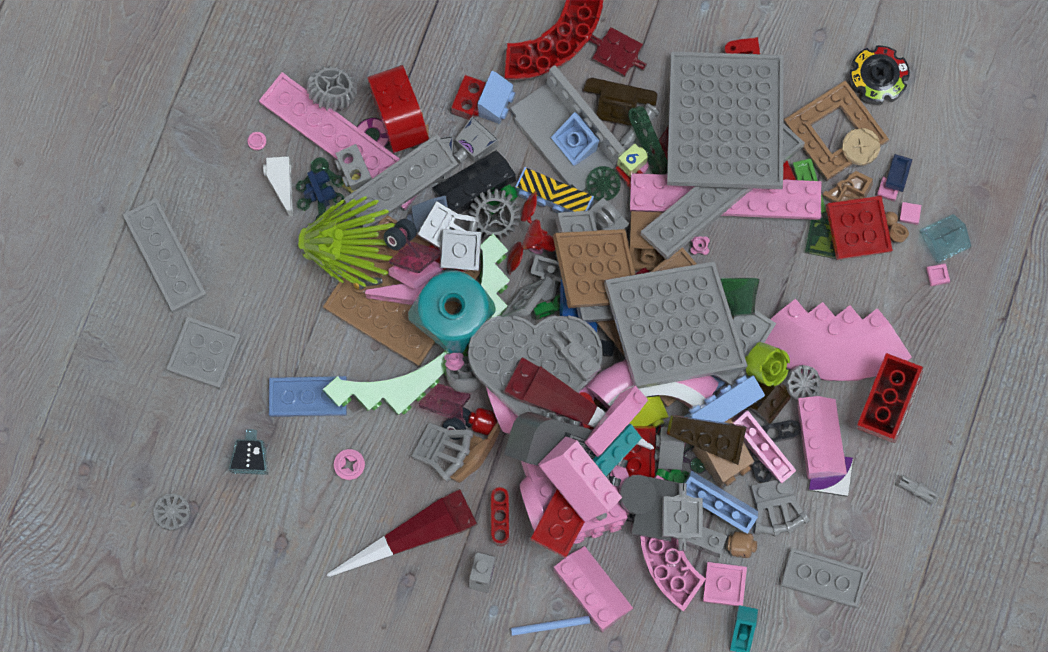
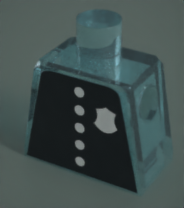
[229,429,268,475]

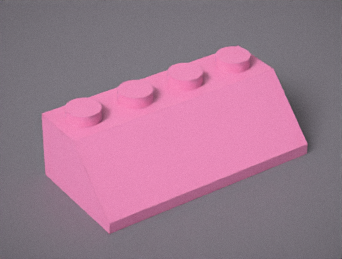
[797,396,847,479]
[538,437,622,522]
[554,546,633,632]

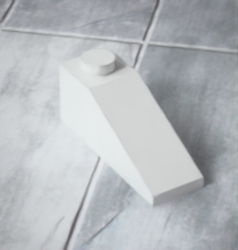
[263,157,293,216]

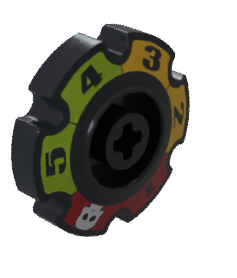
[849,45,910,105]

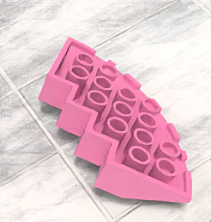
[764,299,912,382]

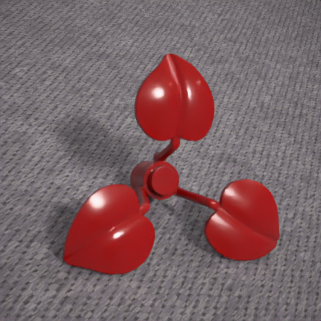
[507,191,555,275]

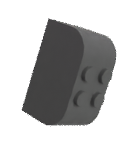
[504,411,592,466]

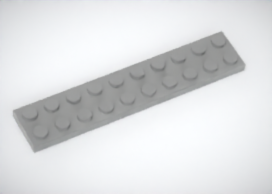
[641,124,805,260]

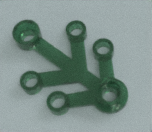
[296,157,345,221]

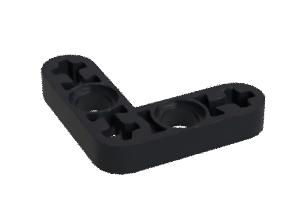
[747,420,801,483]

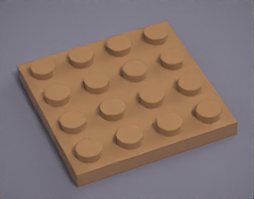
[553,229,635,308]

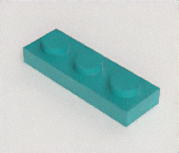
[593,424,642,476]

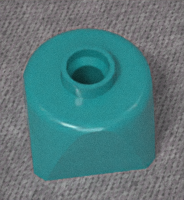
[408,269,496,354]

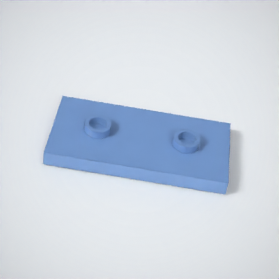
[269,376,347,417]

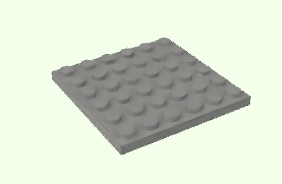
[604,262,747,389]

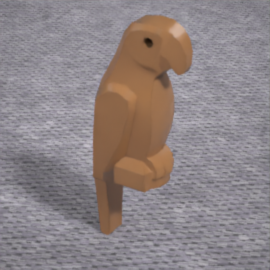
[451,422,501,483]

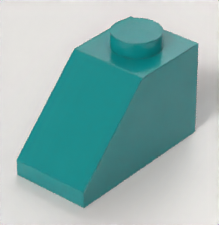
[730,605,758,652]

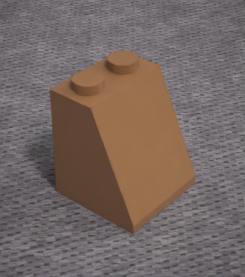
[630,211,665,271]
[692,419,754,488]

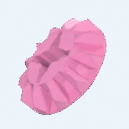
[334,449,365,481]

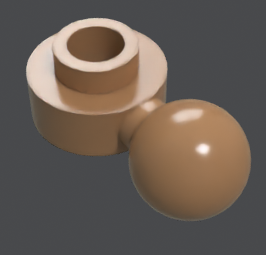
[885,212,909,243]

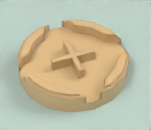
[842,128,880,166]

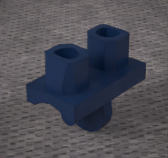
[303,170,337,207]

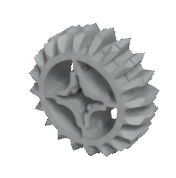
[307,65,357,112]
[469,189,520,239]

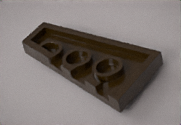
[667,415,747,465]

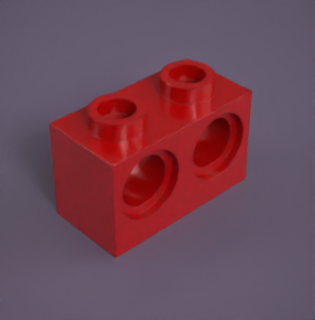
[451,75,486,120]

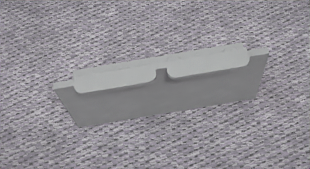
[510,66,625,191]

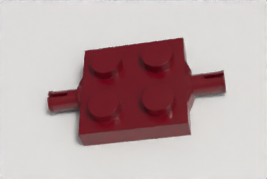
[589,27,647,77]

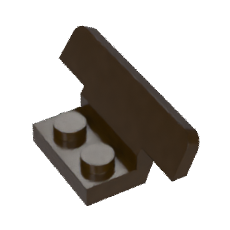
[584,78,657,126]
[734,382,791,424]

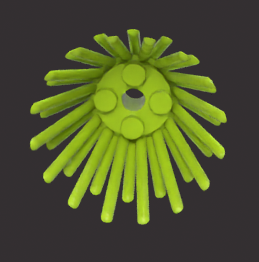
[298,196,395,287]

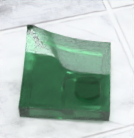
[720,278,760,317]

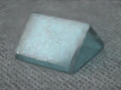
[919,214,972,264]

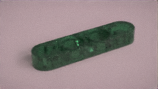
[629,106,668,175]

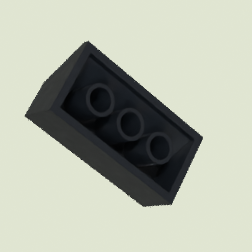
[432,150,516,214]

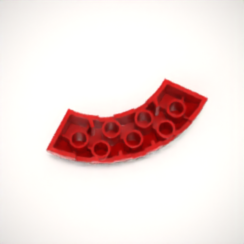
[505,0,604,81]

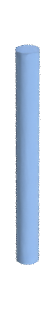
[511,616,590,636]

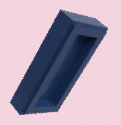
[885,154,913,192]

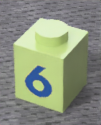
[617,144,648,177]

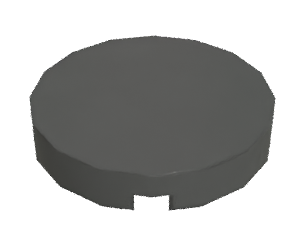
[618,475,656,515]

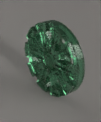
[586,166,621,201]

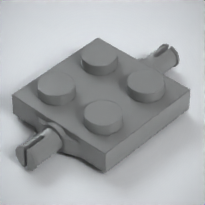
[662,483,703,551]

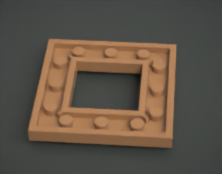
[783,80,889,181]

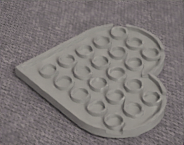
[468,315,602,417]

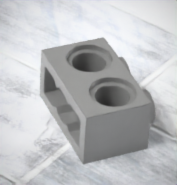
[335,144,372,191]

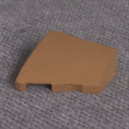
[823,171,873,203]

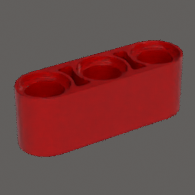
[491,487,510,547]

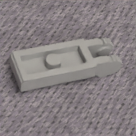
[552,329,601,381]

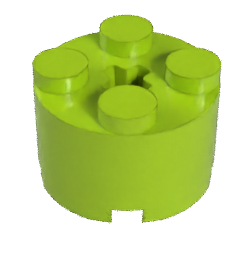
[745,342,790,386]

